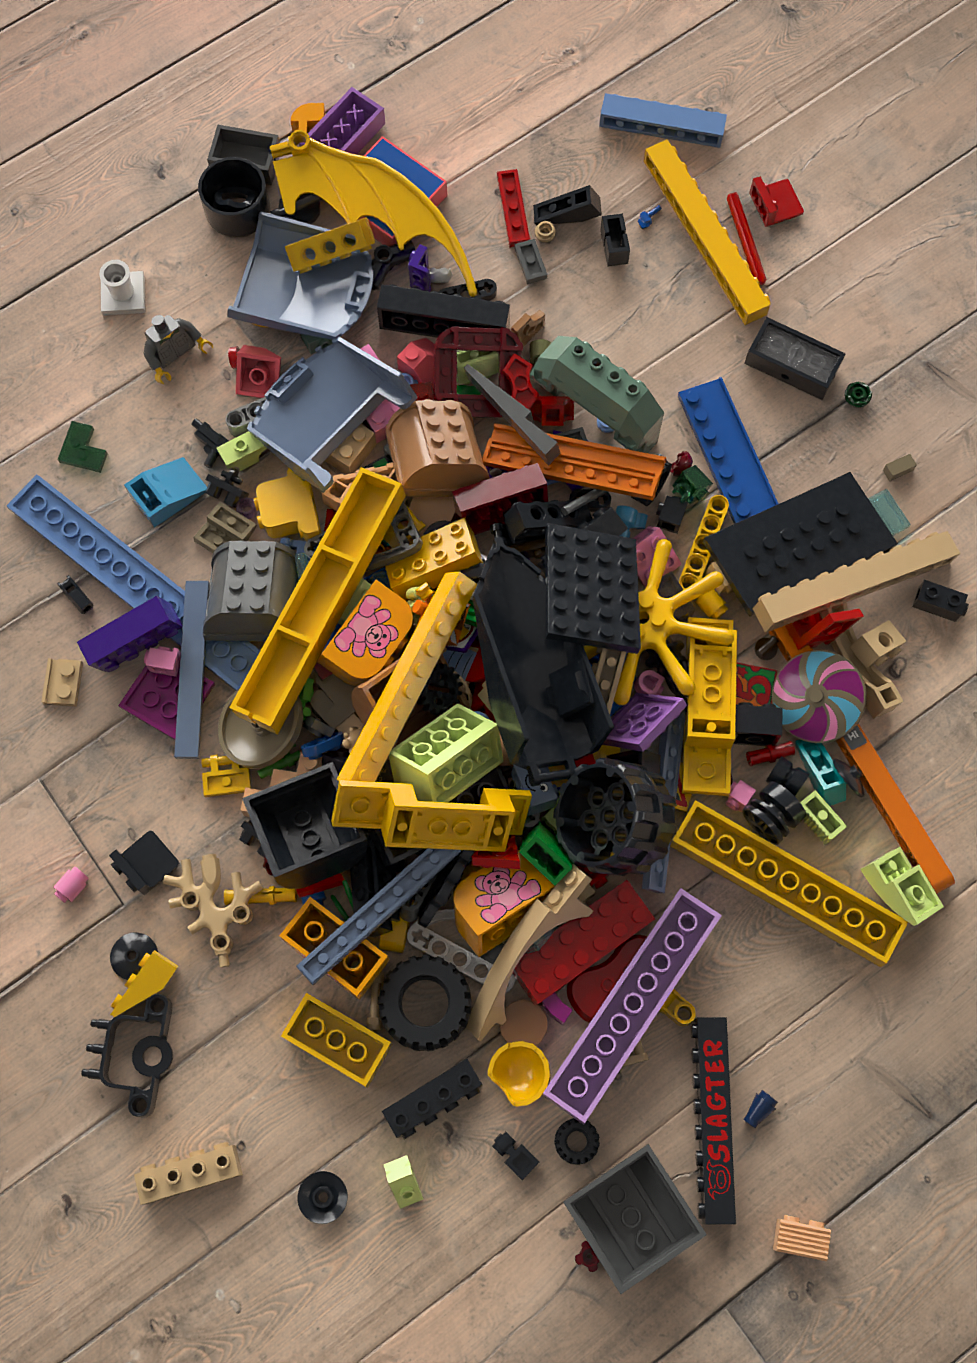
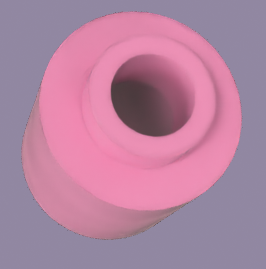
[53,867,89,903]

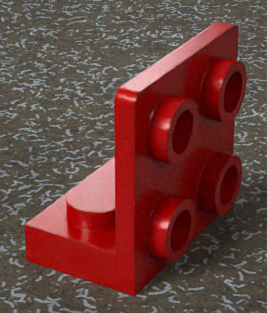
[749,176,804,227]

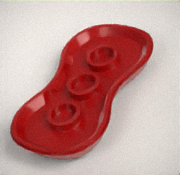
[567,935,647,1023]

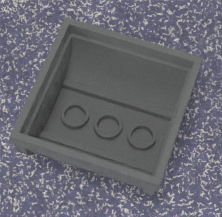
[203,540,303,641]
[563,1144,707,1294]

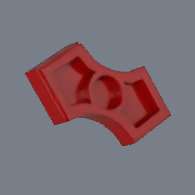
[502,353,540,410]

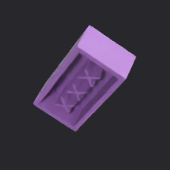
[299,87,386,155]

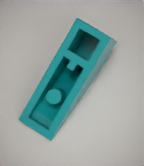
[795,739,846,806]

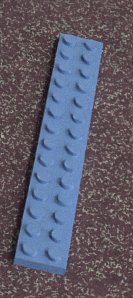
[7,474,260,691]

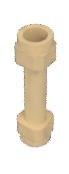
[367,971,384,1031]

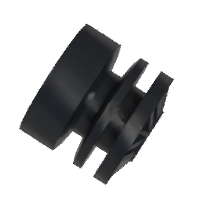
[742,781,807,845]

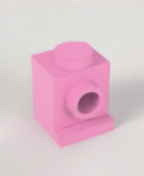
[144,646,181,677]

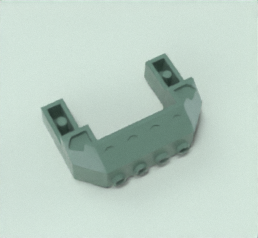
[530,336,664,453]

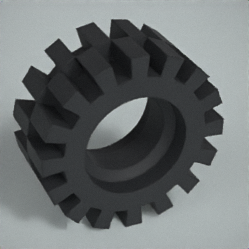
[554,1118,600,1165]

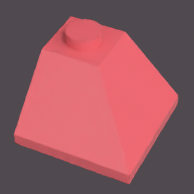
[397,338,435,394]
[236,345,281,398]

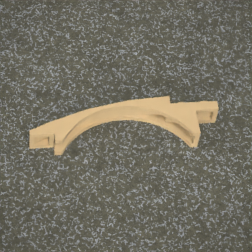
[466,864,593,1042]

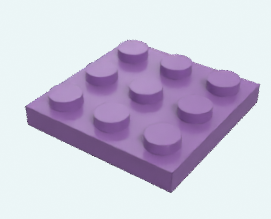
[603,692,687,752]

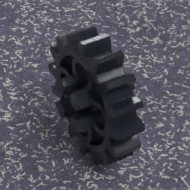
[417,663,463,715]

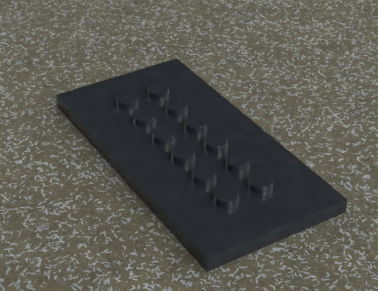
[702,472,898,617]

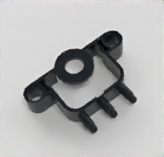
[81,994,173,1118]

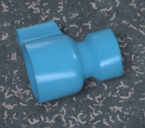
[616,505,648,538]

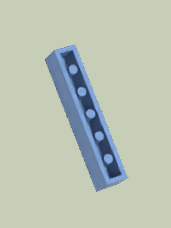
[599,93,727,148]

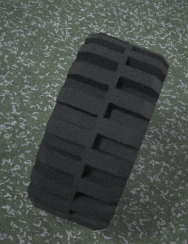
[378,954,472,1052]

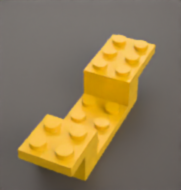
[682,617,737,796]
[331,780,532,852]

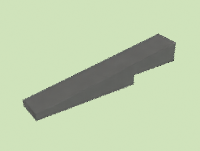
[464,364,560,466]

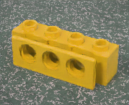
[285,217,375,274]

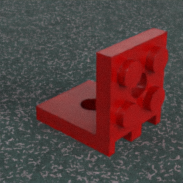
[785,608,864,650]

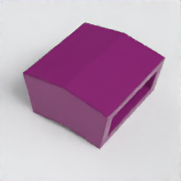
[542,992,573,1025]

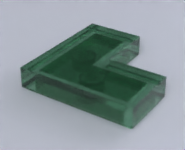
[57,421,108,473]

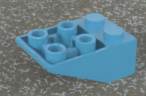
[124,457,207,528]

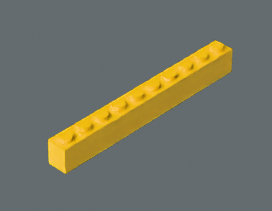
[644,139,771,325]
[336,572,477,782]

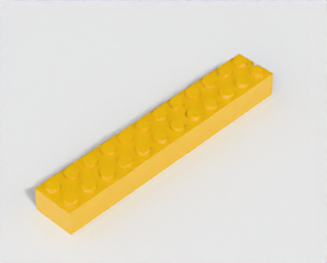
[229,467,406,735]

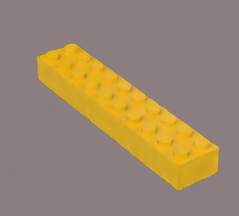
[670,800,908,967]

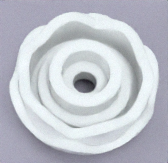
[428,267,453,283]

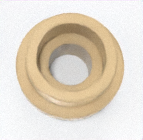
[535,221,556,242]

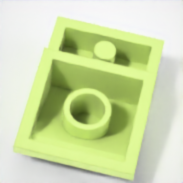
[860,847,944,926]

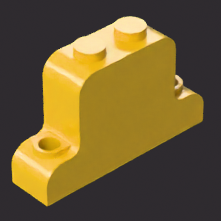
[254,467,321,542]

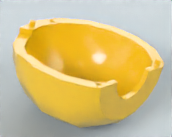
[488,1041,551,1107]

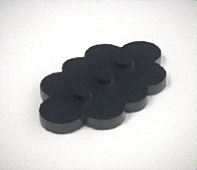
[417,850,475,928]

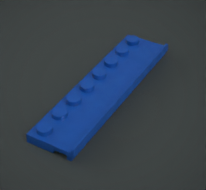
[678,377,779,524]

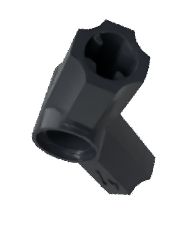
[371,240,416,290]

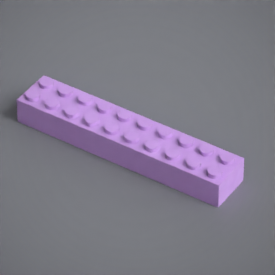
[543,888,722,1125]

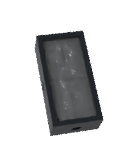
[744,317,846,400]

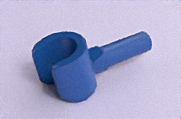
[638,205,662,229]

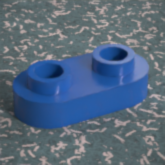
[301,731,344,760]

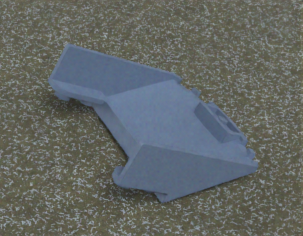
[247,337,418,493]

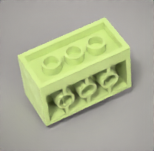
[389,703,504,803]

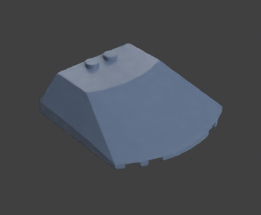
[227,211,373,339]

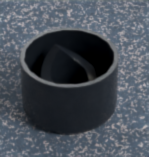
[198,157,270,237]

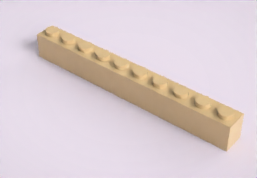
[753,531,961,633]

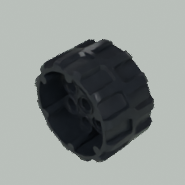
[553,758,678,876]

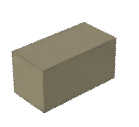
[883,454,917,482]

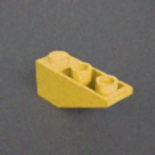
[110,950,178,1017]

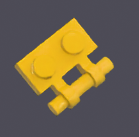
[201,754,251,798]

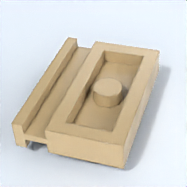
[41,658,83,707]

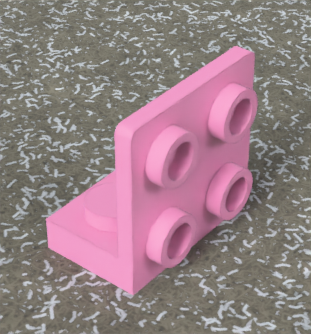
[633,526,681,588]

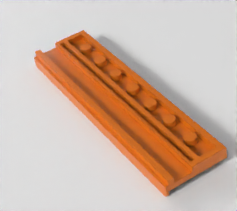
[482,423,667,501]

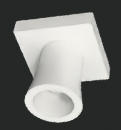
[99,260,145,316]

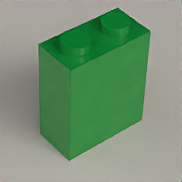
[519,822,573,886]

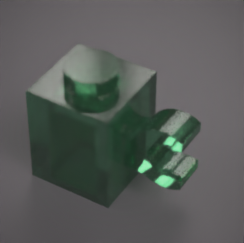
[672,465,713,504]

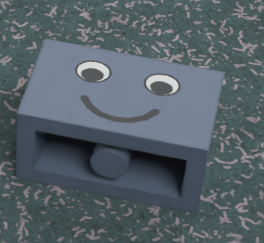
[511,765,559,816]

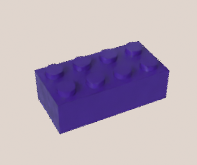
[77,596,183,672]

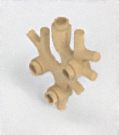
[163,854,264,968]

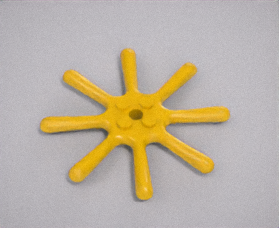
[583,539,734,705]

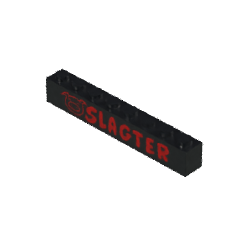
[691,1017,736,1225]

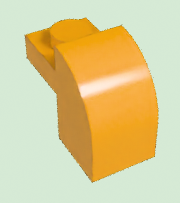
[290,103,326,133]

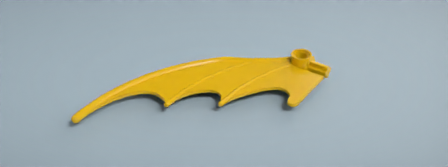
[270,130,477,297]

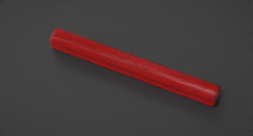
[727,192,767,285]

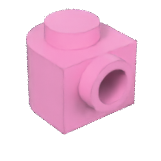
[634,670,665,695]
[726,780,756,812]

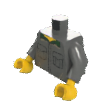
[143,315,213,384]

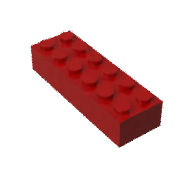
[512,880,655,1005]

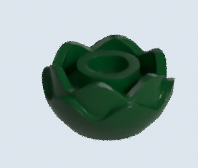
[844,381,872,408]

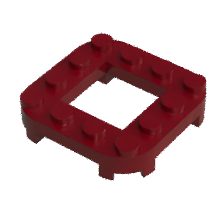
[434,326,524,418]

